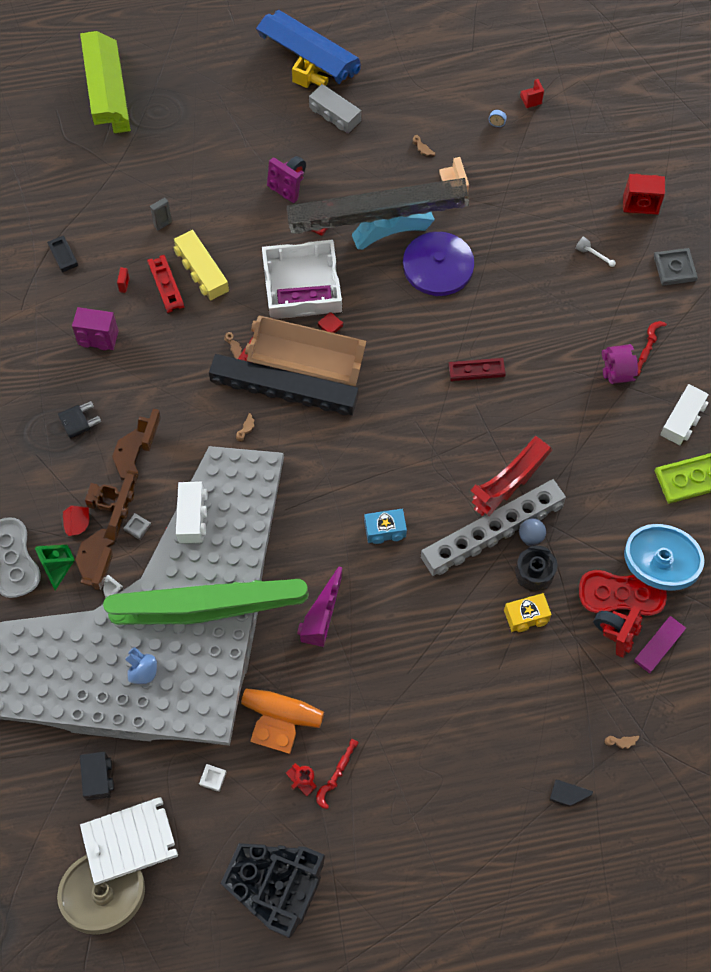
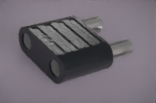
[58,401,101,438]

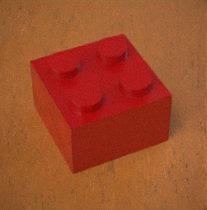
[623,174,665,215]

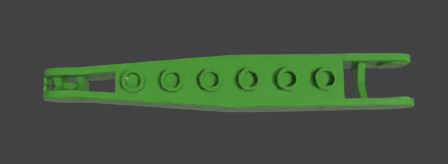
[103,579,309,625]

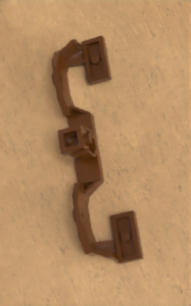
[75,408,161,591]

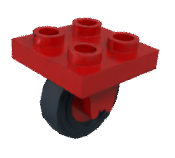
[593,606,643,658]

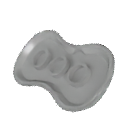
[0,518,40,598]

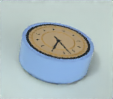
[489,110,507,127]

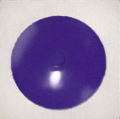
[403,232,474,296]

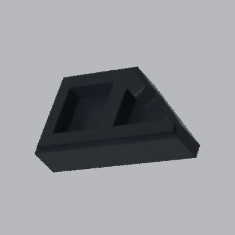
[550,779,593,807]

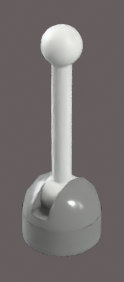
[575,236,616,267]

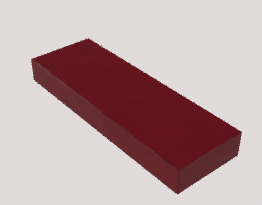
[448,358,506,381]

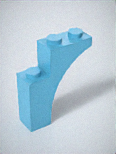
[352,203,435,249]

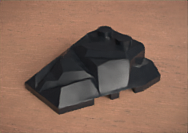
[221,843,325,938]

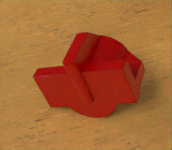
[285,763,317,797]

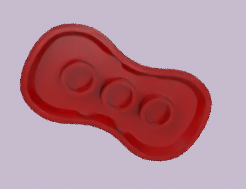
[579,570,667,616]

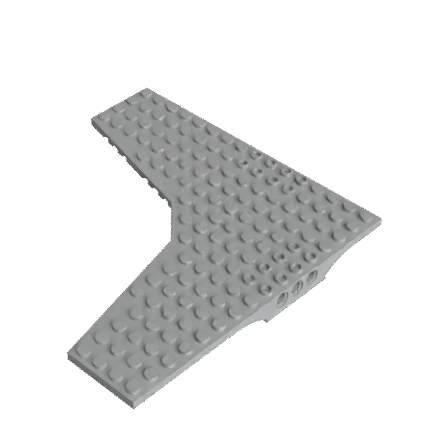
[0,446,284,745]

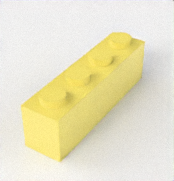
[173,230,229,301]

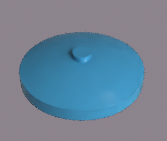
[624,524,704,590]

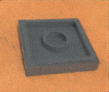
[654,248,698,286]

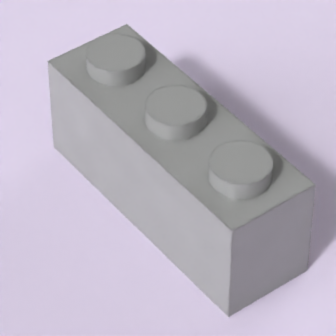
[309,84,361,133]

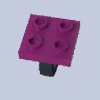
[267,156,306,203]

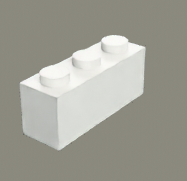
[660,384,709,445]
[176,481,208,543]

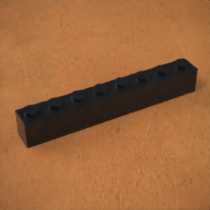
[209,354,359,415]

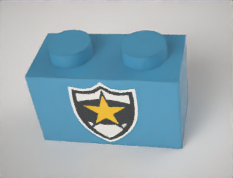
[364,509,407,544]

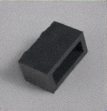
[80,751,114,801]

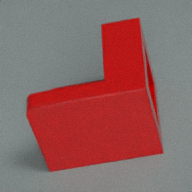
[520,79,544,108]

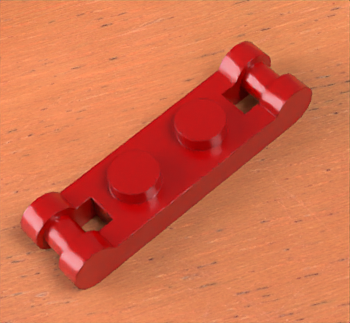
[147,255,185,313]

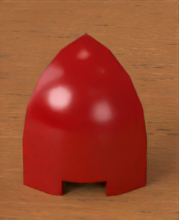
[63,506,89,536]

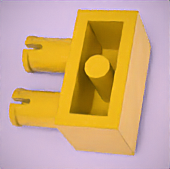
[292,57,332,88]

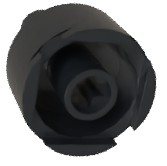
[515,545,557,591]

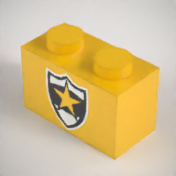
[504,593,552,632]

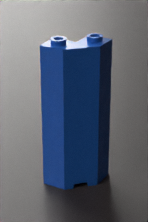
[256,10,361,84]

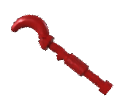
[637,321,667,376]
[316,739,359,809]

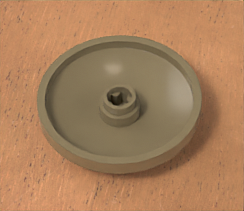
[57,853,145,934]

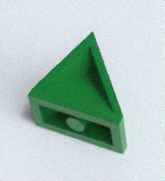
[35,545,75,591]

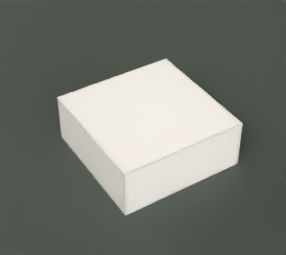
[199,764,227,792]

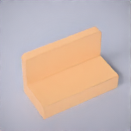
[439,157,469,199]

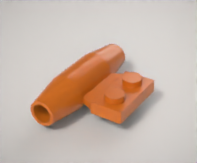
[241,688,324,754]

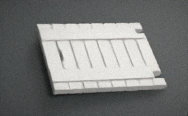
[80,797,178,885]

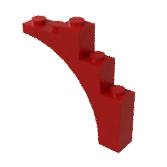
[470,435,552,517]

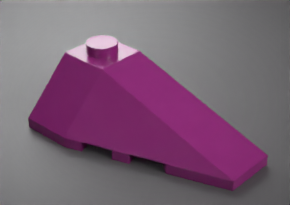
[297,567,343,647]

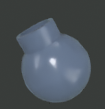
[519,518,546,546]

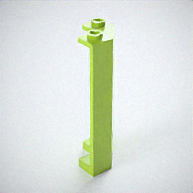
[80,31,131,133]

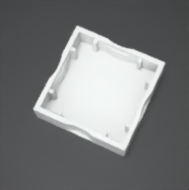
[262,240,342,319]

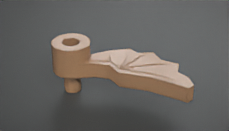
[413,135,435,157]
[225,332,242,359]
[236,413,255,441]
[605,736,639,749]

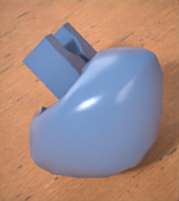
[125,647,157,684]

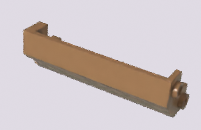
[245,315,366,387]

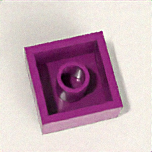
[72,307,119,350]

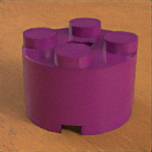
[602,344,638,384]

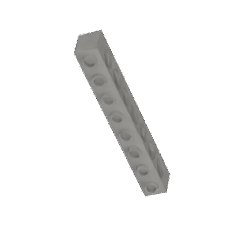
[421,479,566,576]

